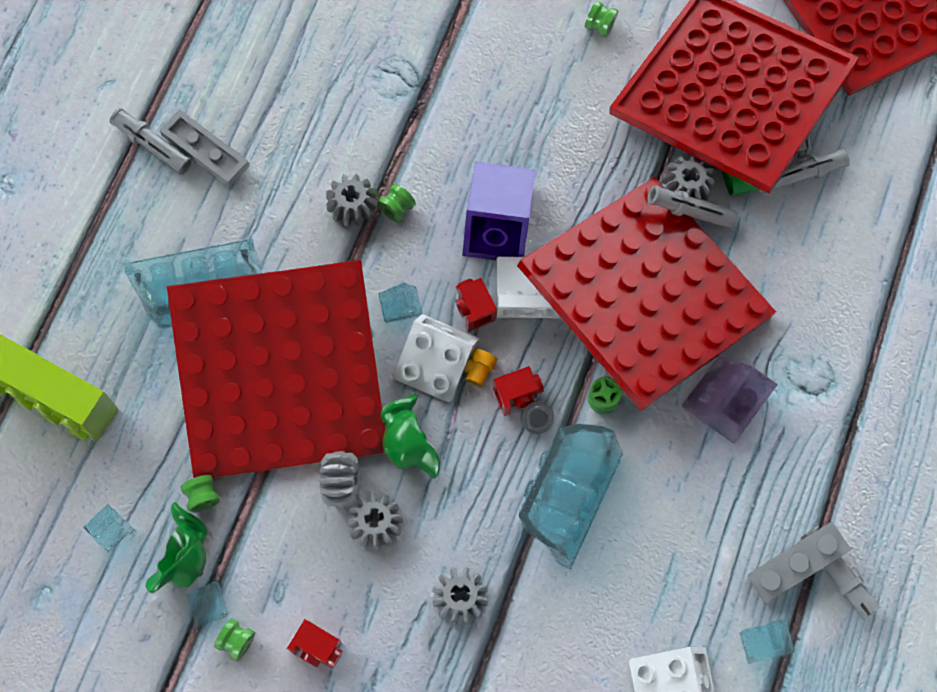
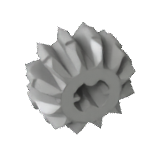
[662,156,715,201]
[326,174,378,227]
[319,451,361,508]
[346,492,403,550]
[432,567,488,625]

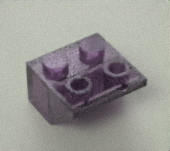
[682,356,778,444]

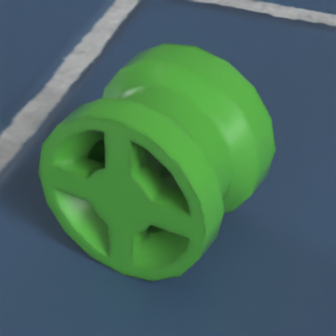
[584,0,619,37]
[377,184,416,223]
[588,377,622,414]
[180,475,220,513]
[214,618,256,662]

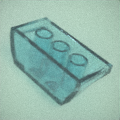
[124,239,262,328]
[519,424,623,570]

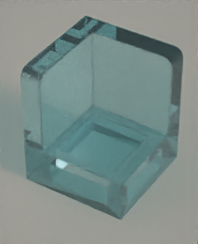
[83,504,138,553]
[740,619,795,664]

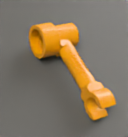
[463,349,498,387]

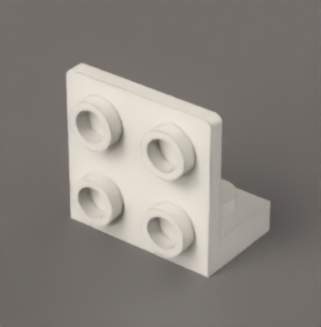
[497,257,560,318]
[393,315,480,402]
[629,647,715,692]

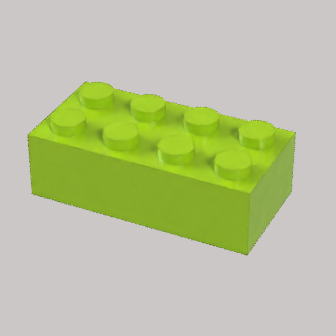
[0,334,119,442]

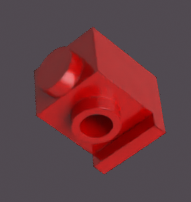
[455,278,497,332]
[493,366,544,417]
[286,619,343,669]

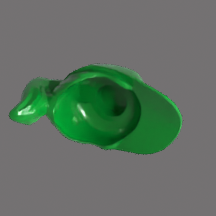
[381,393,440,479]
[145,502,207,593]

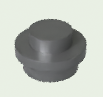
[521,402,553,434]

